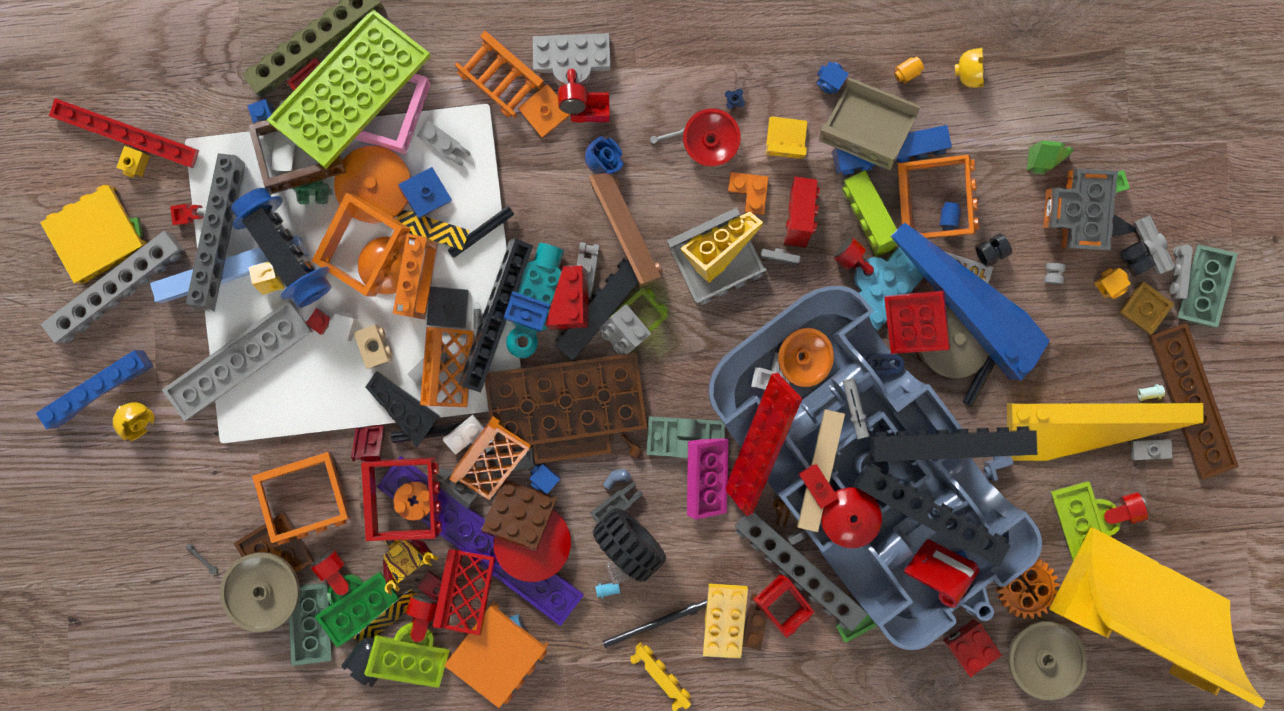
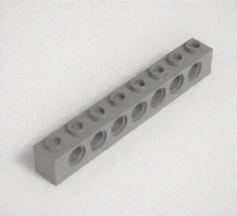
[40,231,185,344]

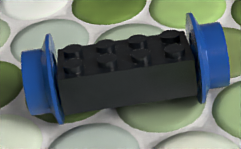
[231,188,332,308]

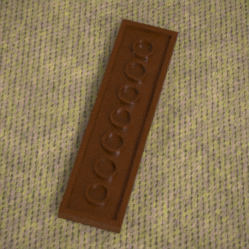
[1148,323,1239,480]

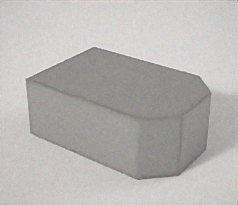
[787,530,806,545]

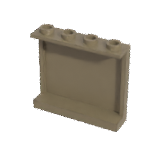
[819,78,921,170]

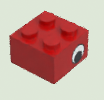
[943,619,1002,677]

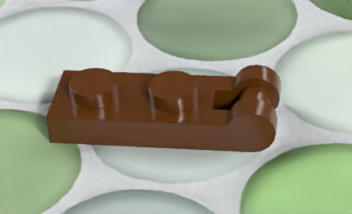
[742,593,770,650]

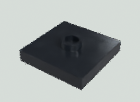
[427,287,469,328]

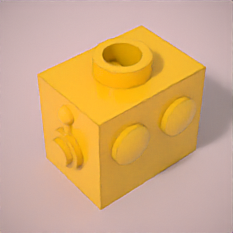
[249,261,285,295]

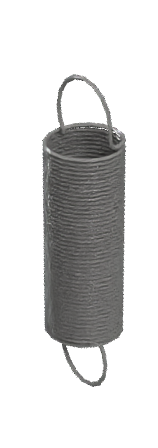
[473,303,481,329]

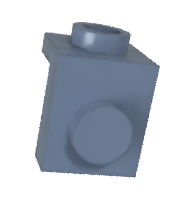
[983,456,1014,482]

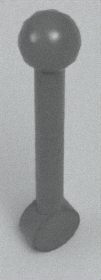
[186,544,218,574]

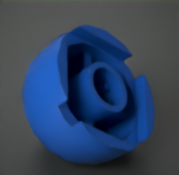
[585,136,623,174]

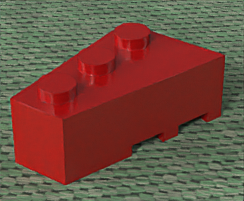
[545,265,589,330]

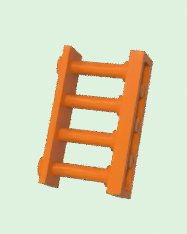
[455,31,545,119]

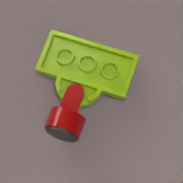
[1050,481,1149,562]
[365,595,450,688]

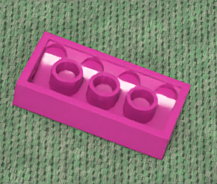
[687,438,729,520]

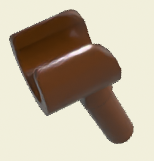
[621,434,642,458]

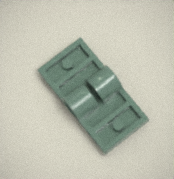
[647,416,725,458]

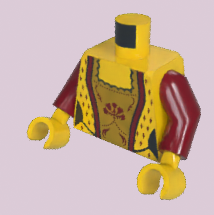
[383,539,438,595]

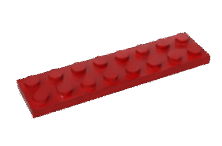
[726,373,802,516]

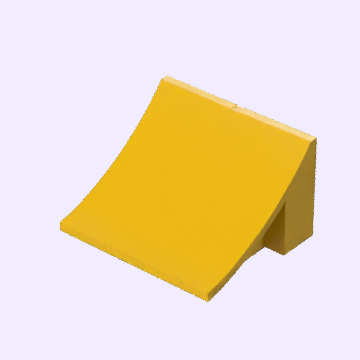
[1049,527,1265,709]

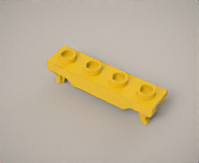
[630,642,691,711]

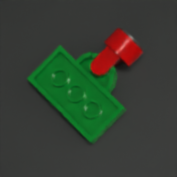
[311,550,402,648]

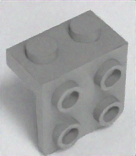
[600,304,651,355]

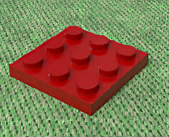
[884,291,950,354]

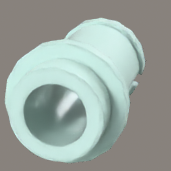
[1137,384,1165,401]

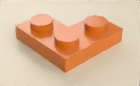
[728,172,768,215]

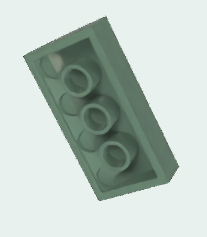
[1177,244,1238,329]
[288,583,332,666]

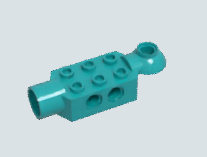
[506,243,564,358]

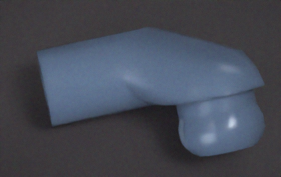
[603,469,631,490]

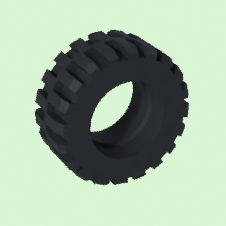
[593,508,666,582]

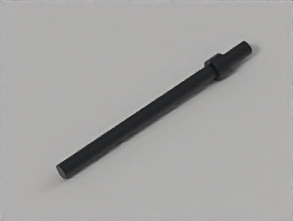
[603,599,707,648]

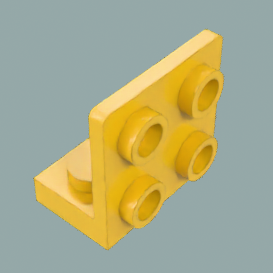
[765,117,807,159]

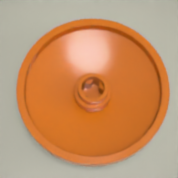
[334,146,411,224]

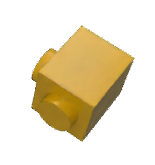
[116,146,150,178]

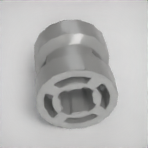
[1044,263,1066,284]

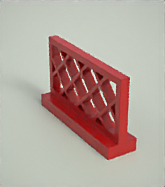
[433,549,496,635]

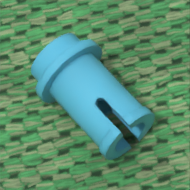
[595,581,620,599]

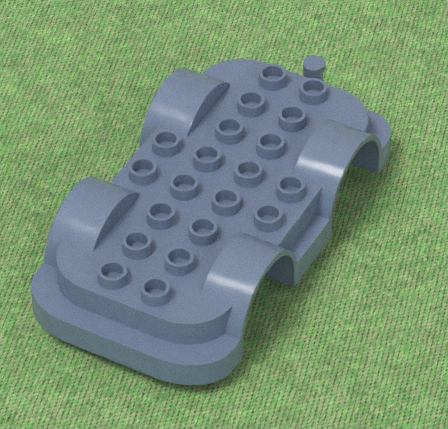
[708,286,1042,650]

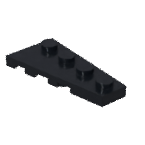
[365,371,440,447]

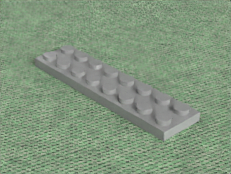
[162,300,313,421]

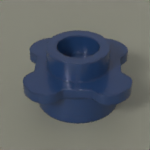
[725,89,745,109]

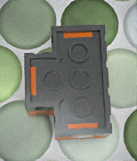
[1043,169,1118,250]

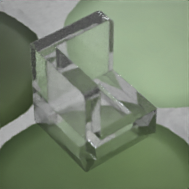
[607,561,631,585]

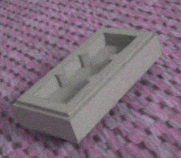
[759,248,800,265]
[1131,439,1172,460]

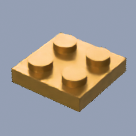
[1118,281,1174,335]

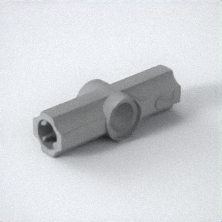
[1133,215,1175,274]

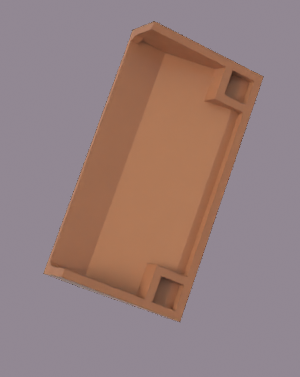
[589,173,663,288]

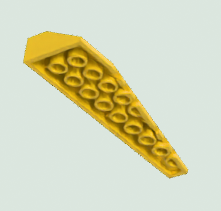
[1007,403,1203,461]

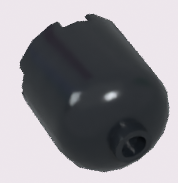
[341,637,378,687]

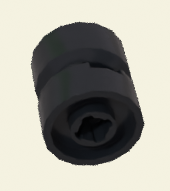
[975,233,1012,267]
[1119,241,1156,277]

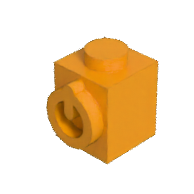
[1094,268,1131,299]

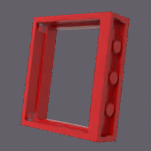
[361,458,442,541]

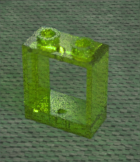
[609,288,669,333]

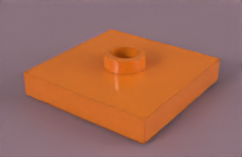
[518,84,571,138]

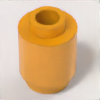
[894,57,924,84]

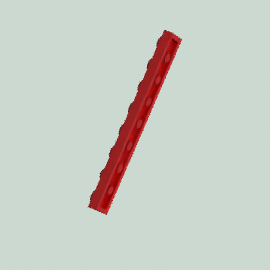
[49,98,199,168]

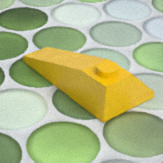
[680,212,763,283]

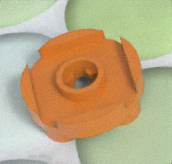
[394,481,430,520]

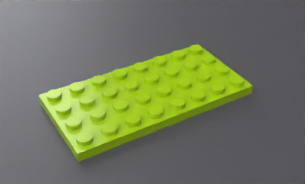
[267,9,431,169]

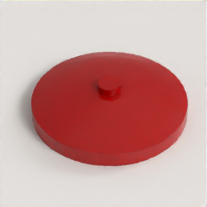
[493,510,571,582]

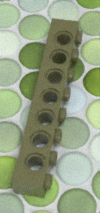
[242,0,384,98]

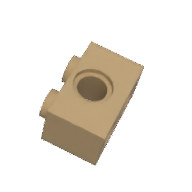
[353,325,393,369]

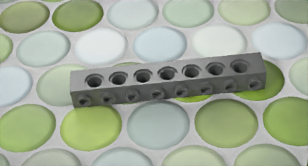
[186,153,245,312]
[735,512,867,631]

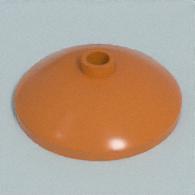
[358,237,405,294]
[778,328,834,387]

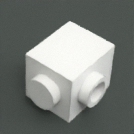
[328,311,358,341]

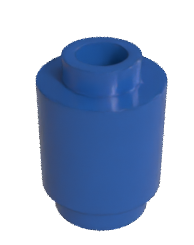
[939,202,961,231]

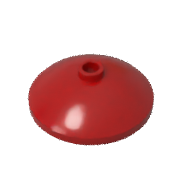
[683,108,741,167]
[821,487,882,548]

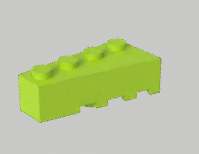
[842,171,897,258]

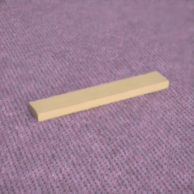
[797,409,845,532]

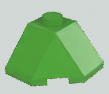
[1027,140,1074,174]

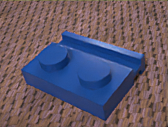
[503,291,550,332]

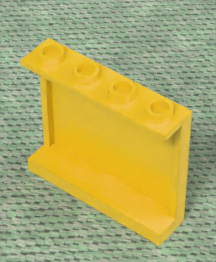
[40,185,147,285]

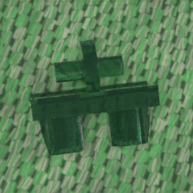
[292,180,333,205]

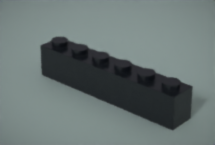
[555,258,639,360]

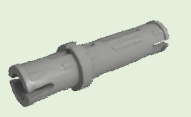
[842,377,869,439]

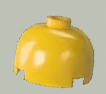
[955,48,984,88]
[112,402,155,441]

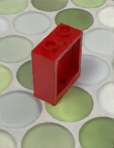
[753,574,815,638]

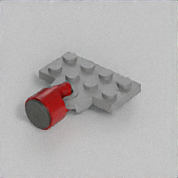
[533,33,610,114]

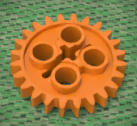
[995,558,1060,619]

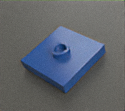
[398,167,452,219]

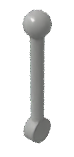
[650,128,684,144]

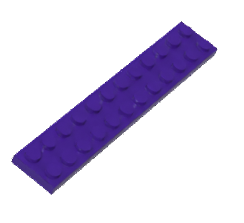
[377,456,584,626]

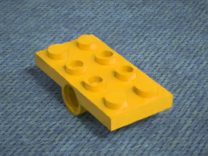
[703,584,748,658]

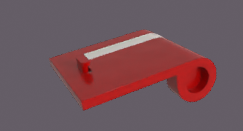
[904,539,980,608]

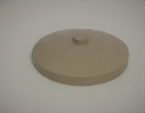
[918,304,989,379]
[220,552,300,632]
[1008,621,1087,700]

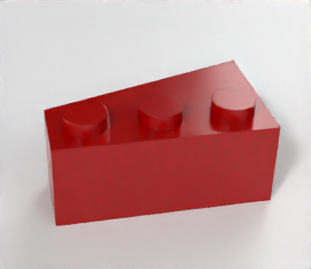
[783,177,820,248]

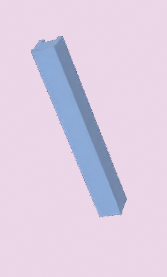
[150,235,309,303]

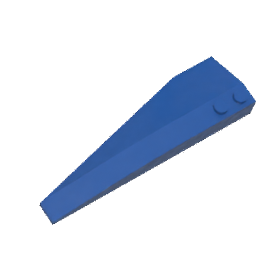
[890,223,1050,380]

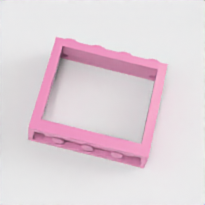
[355,74,431,155]

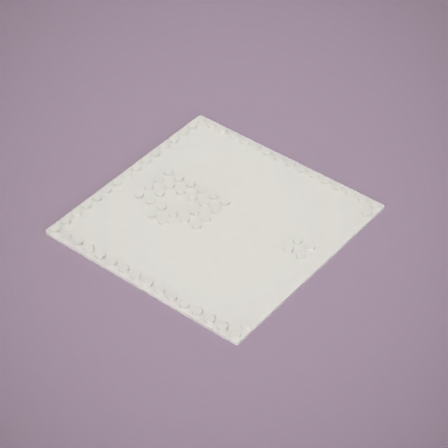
[185,104,521,443]

